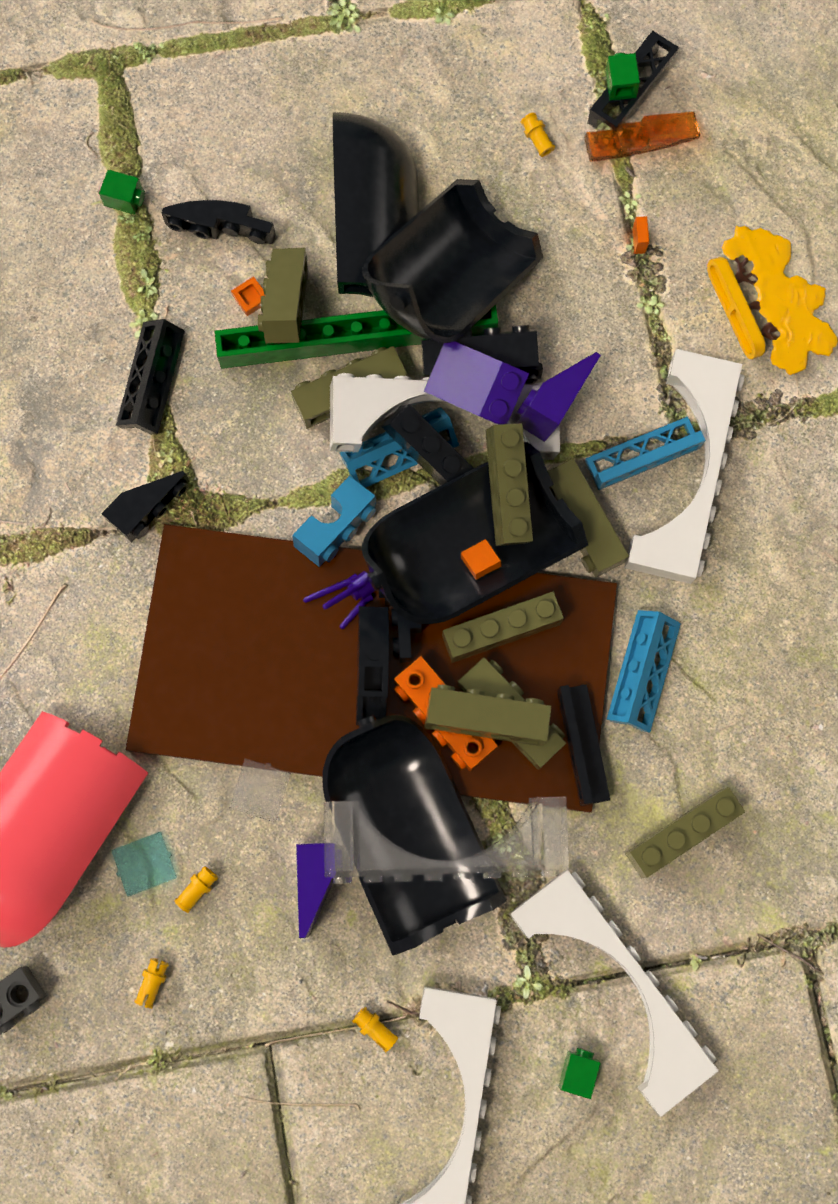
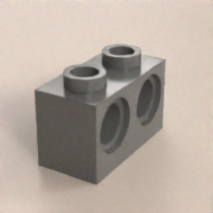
[0,966,47,1035]

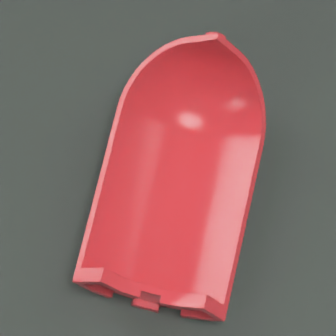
[0,711,148,948]

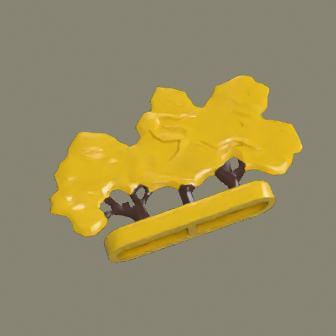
[707,226,838,375]

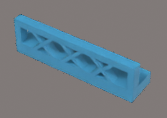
[339,407,459,488]
[585,417,706,491]
[607,610,681,733]

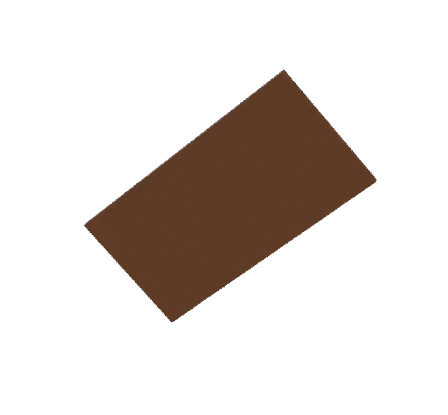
[125,524,617,813]

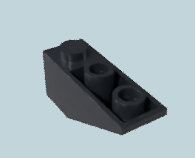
[101,471,190,543]

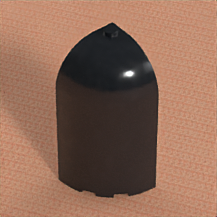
[332,112,419,297]
[362,179,544,343]
[362,441,588,624]
[322,714,507,956]

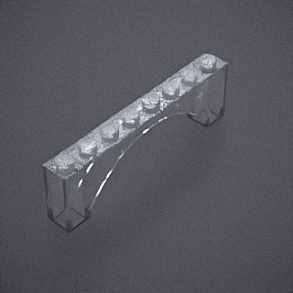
[324,797,569,883]

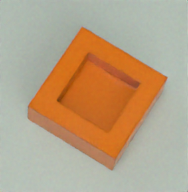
[632,216,649,254]
[231,276,265,316]
[461,539,501,580]

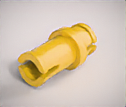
[520,112,555,157]
[174,866,218,913]
[134,958,169,1009]
[352,1006,398,1053]

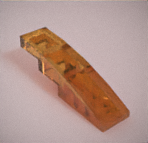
[584,111,701,162]

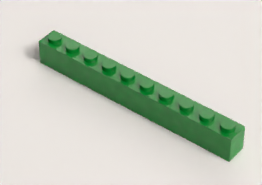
[214,304,498,369]

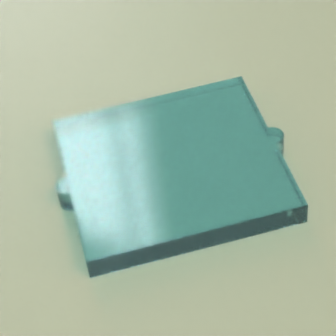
[111,832,177,897]

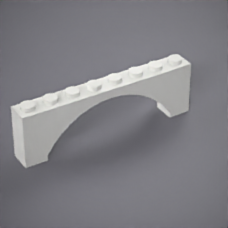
[624,349,744,584]
[330,373,560,460]
[508,870,718,1117]
[400,986,501,1204]

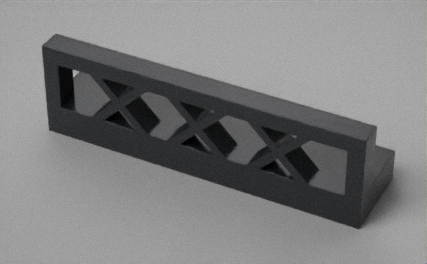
[588,30,679,131]
[116,319,185,435]
[557,684,611,806]

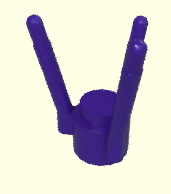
[303,571,375,629]

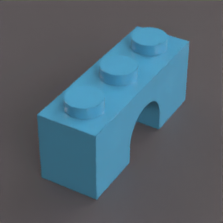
[292,476,376,567]

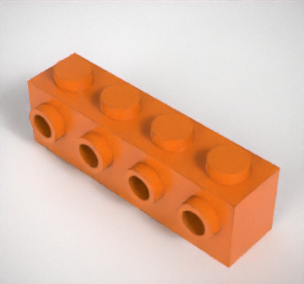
[394,656,498,771]

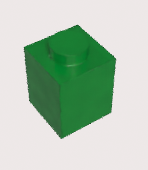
[605,53,640,101]
[99,169,145,215]
[558,1047,601,1099]

